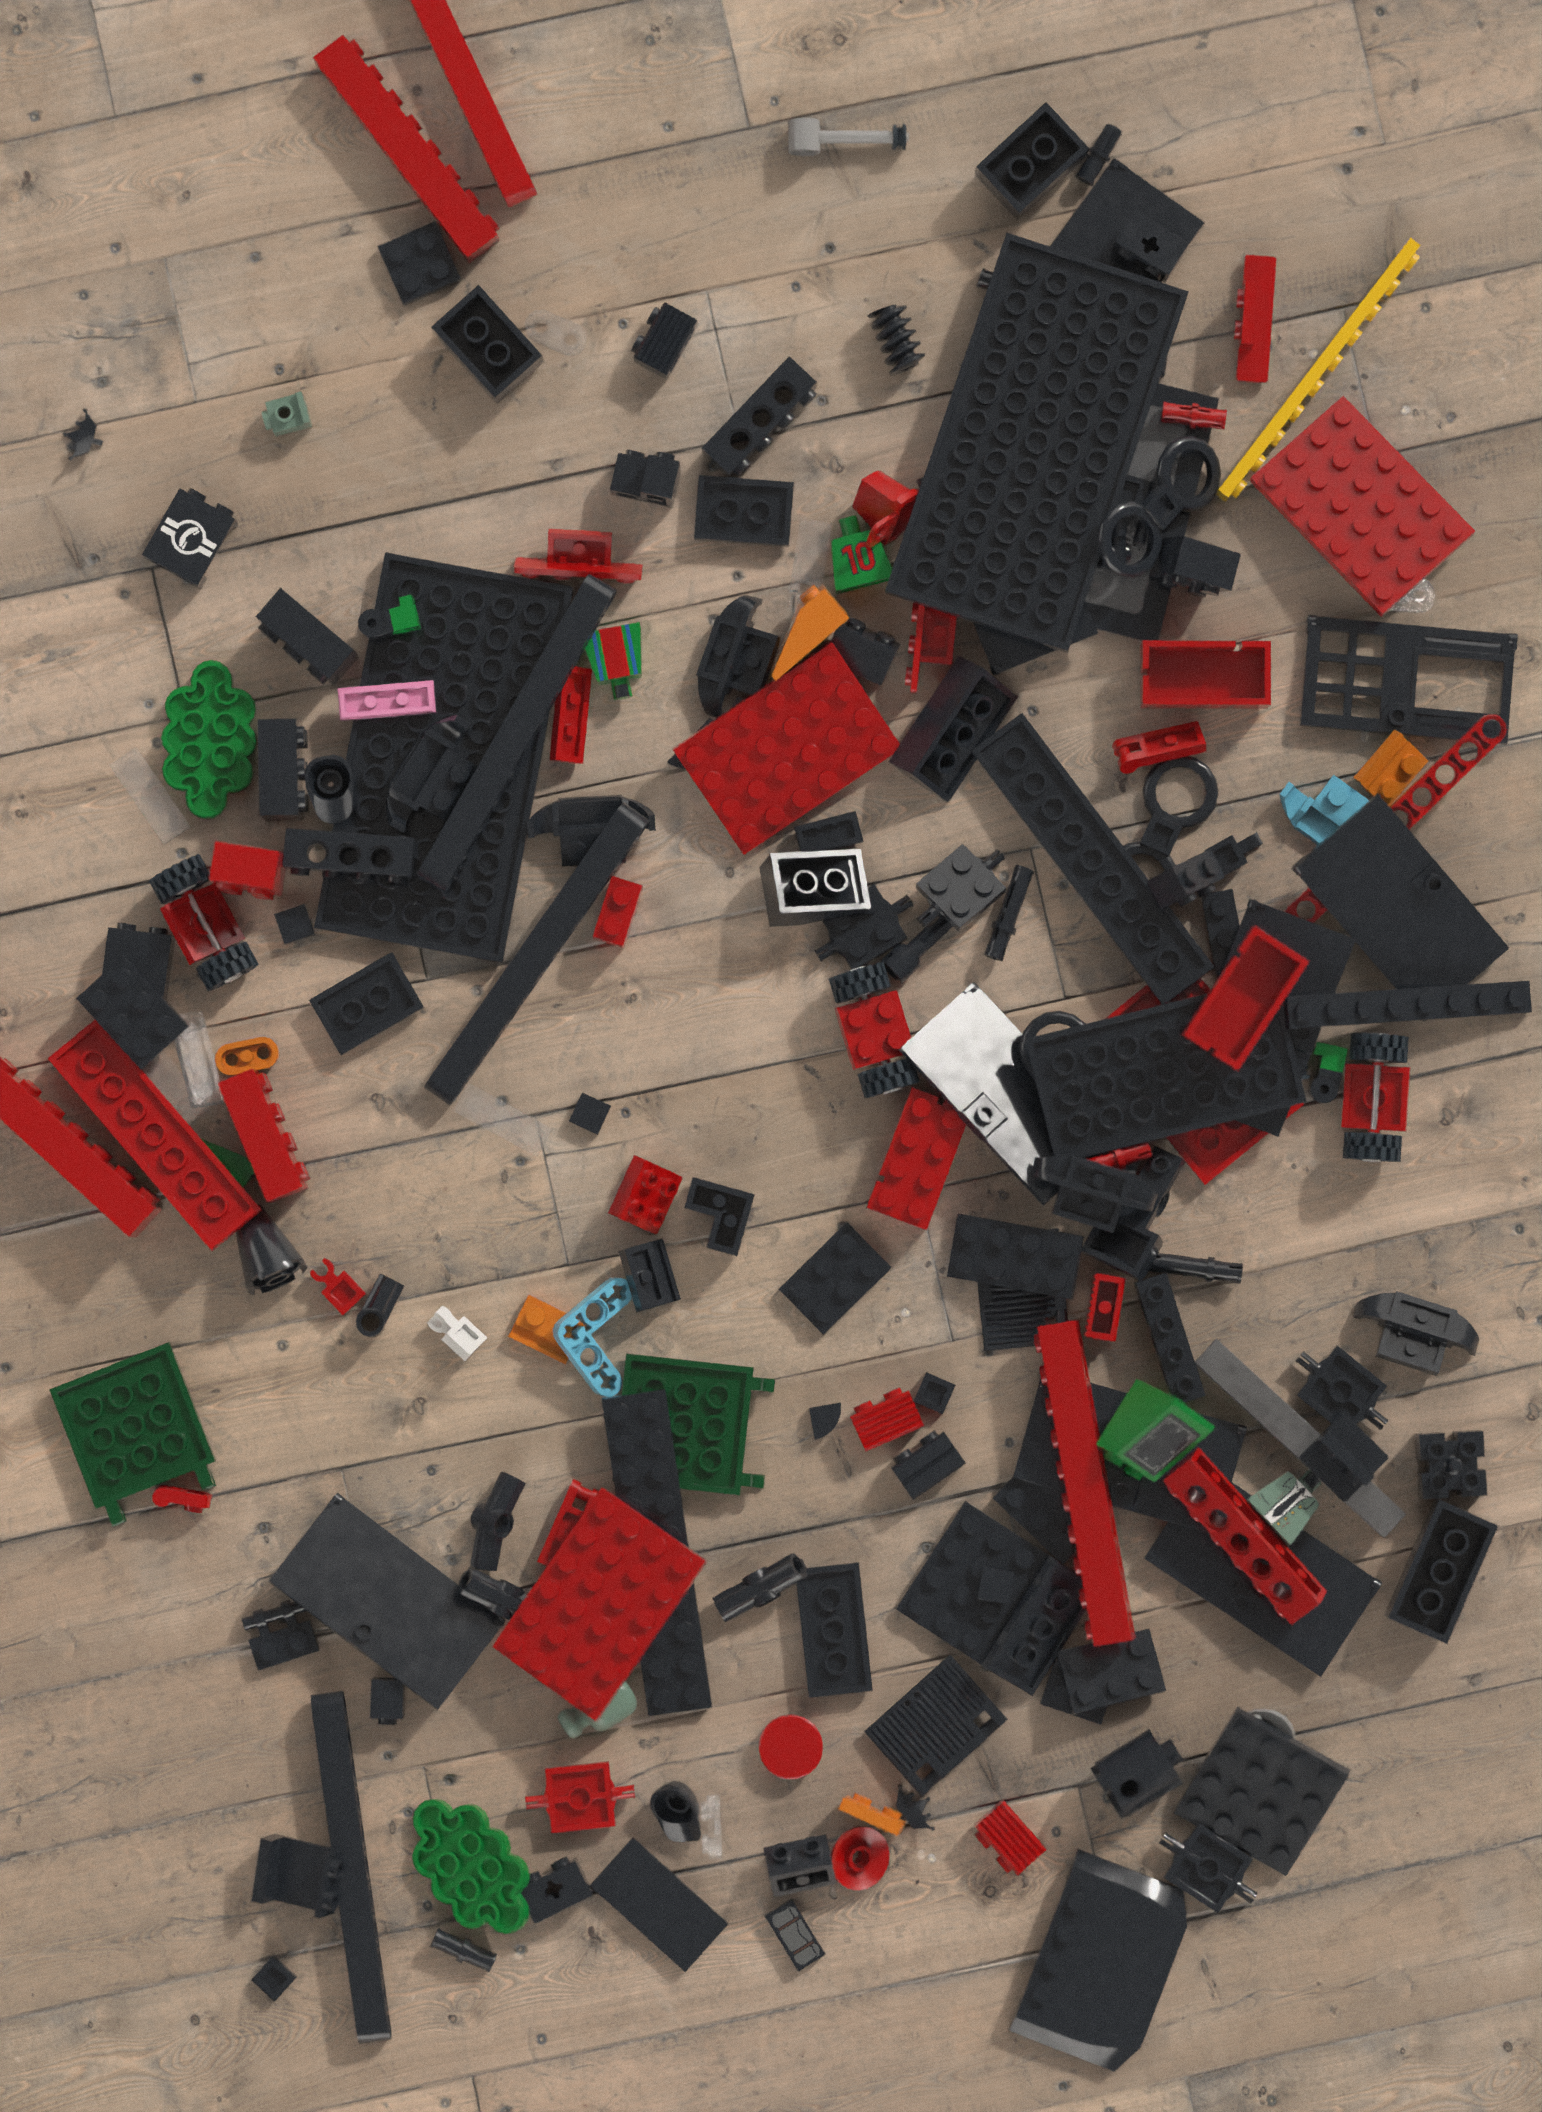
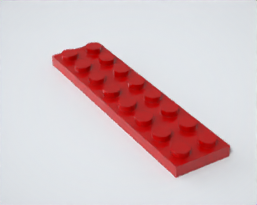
[48,1020,262,1252]

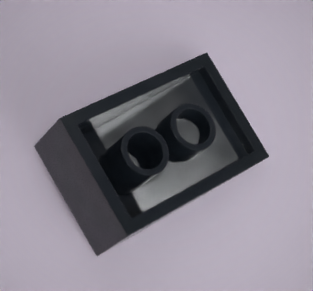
[759,849,871,927]

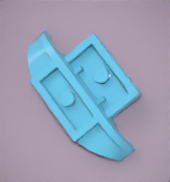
[1280,775,1369,845]

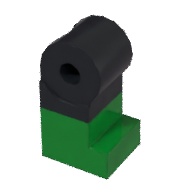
[358,595,421,640]
[1308,1042,1348,1103]

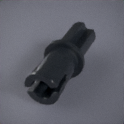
[1075,124,1122,186]

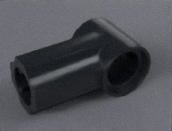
[356,1274,405,1338]

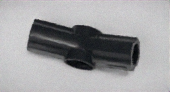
[470,1471,526,1571]
[712,1553,807,1622]
[457,1567,527,1620]

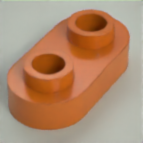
[215,1037,279,1076]

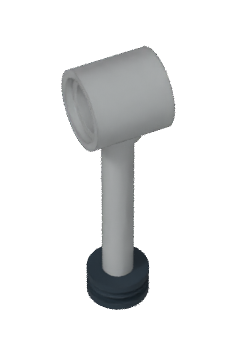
[788,118,909,156]

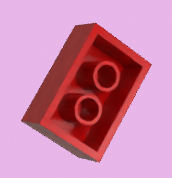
[209,841,286,901]

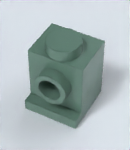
[261,391,313,437]

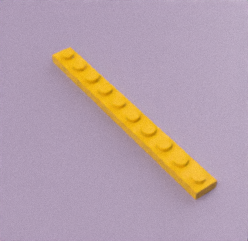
[1216,238,1421,502]

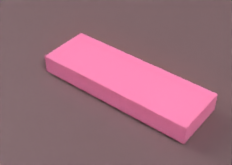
[337,680,436,721]

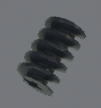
[868,304,926,376]

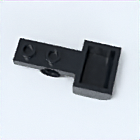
[1082,1146,1185,1281]

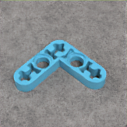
[553,1277,632,1397]

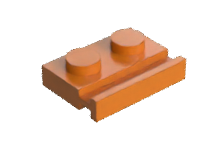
[1353,730,1428,807]
[508,1295,585,1365]
[839,1793,906,1836]

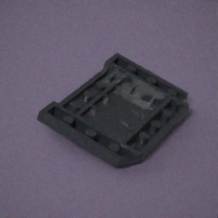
[1009,1848,1187,2072]

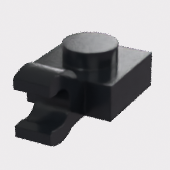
[1204,832,1263,876]

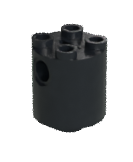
[1090,1729,1184,1819]

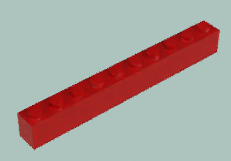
[1034,1320,1136,1646]

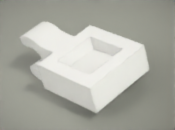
[427,1306,487,1361]

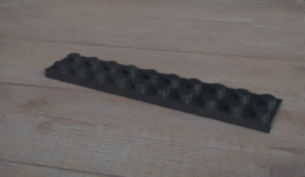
[971,713,1215,1005]
[601,1389,712,1716]

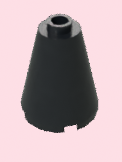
[235,1204,307,1295]

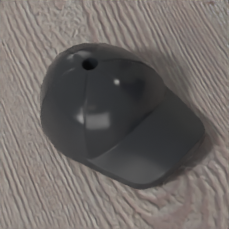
[305,754,354,824]
[650,1781,701,1842]

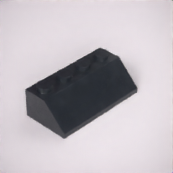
[889,656,1018,803]

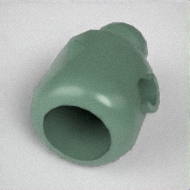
[557,1681,637,1738]

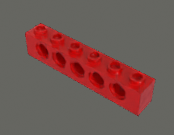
[1163,1447,1327,1625]

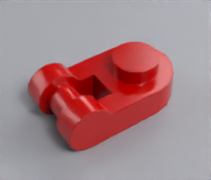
[152,1484,212,1513]

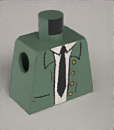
[1246,1470,1322,1546]

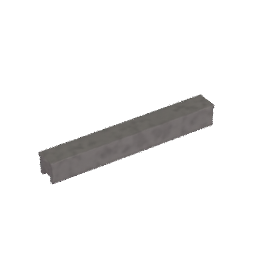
[1195,1339,1406,1538]

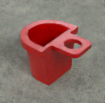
[852,470,919,548]

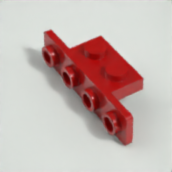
[1233,255,1277,383]
[514,528,643,584]
[905,603,957,694]

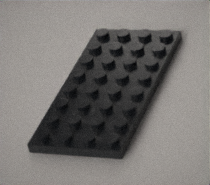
[1025,993,1307,1158]

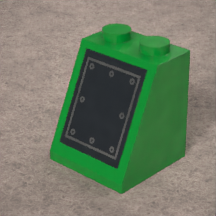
[1096,1379,1215,1482]

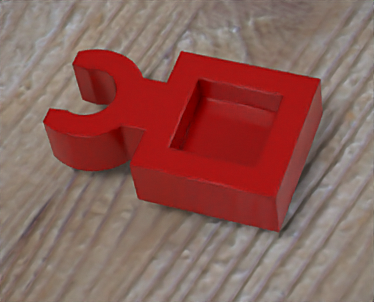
[310,1258,367,1316]

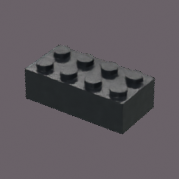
[1384,1498,1498,1644]

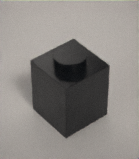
[370,1677,406,1725]

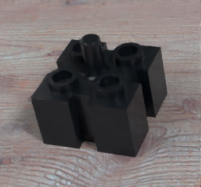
[1414,1430,1487,1499]

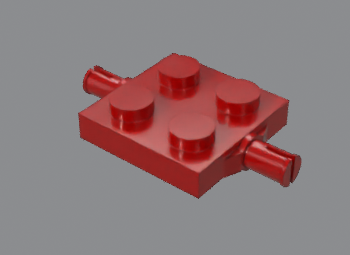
[525,1761,635,1833]

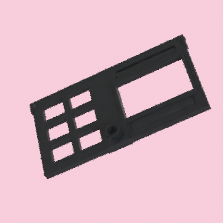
[1300,615,1518,745]

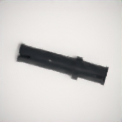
[984,865,1035,962]
[1149,1253,1243,1284]

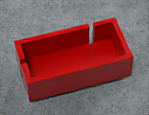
[1140,640,1271,709]
[1181,926,1309,1070]
[217,1068,310,1203]
[866,1087,966,1231]

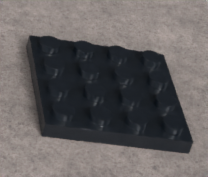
[896,1501,1049,1679]
[1174,1707,1350,1876]

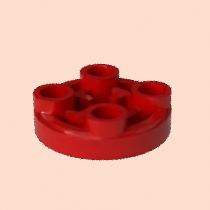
[759,1714,823,1780]

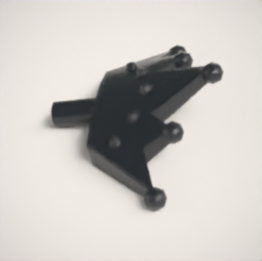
[63,408,103,460]
[896,1784,935,1831]

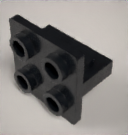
[1299,1413,1388,1502]

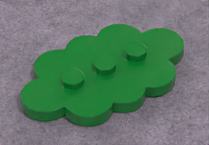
[161,660,258,820]
[412,1799,530,1934]

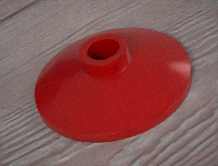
[831,1826,890,1891]

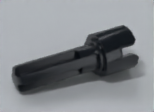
[880,916,953,984]

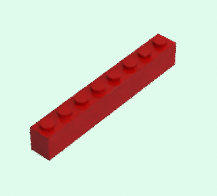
[313,35,500,264]

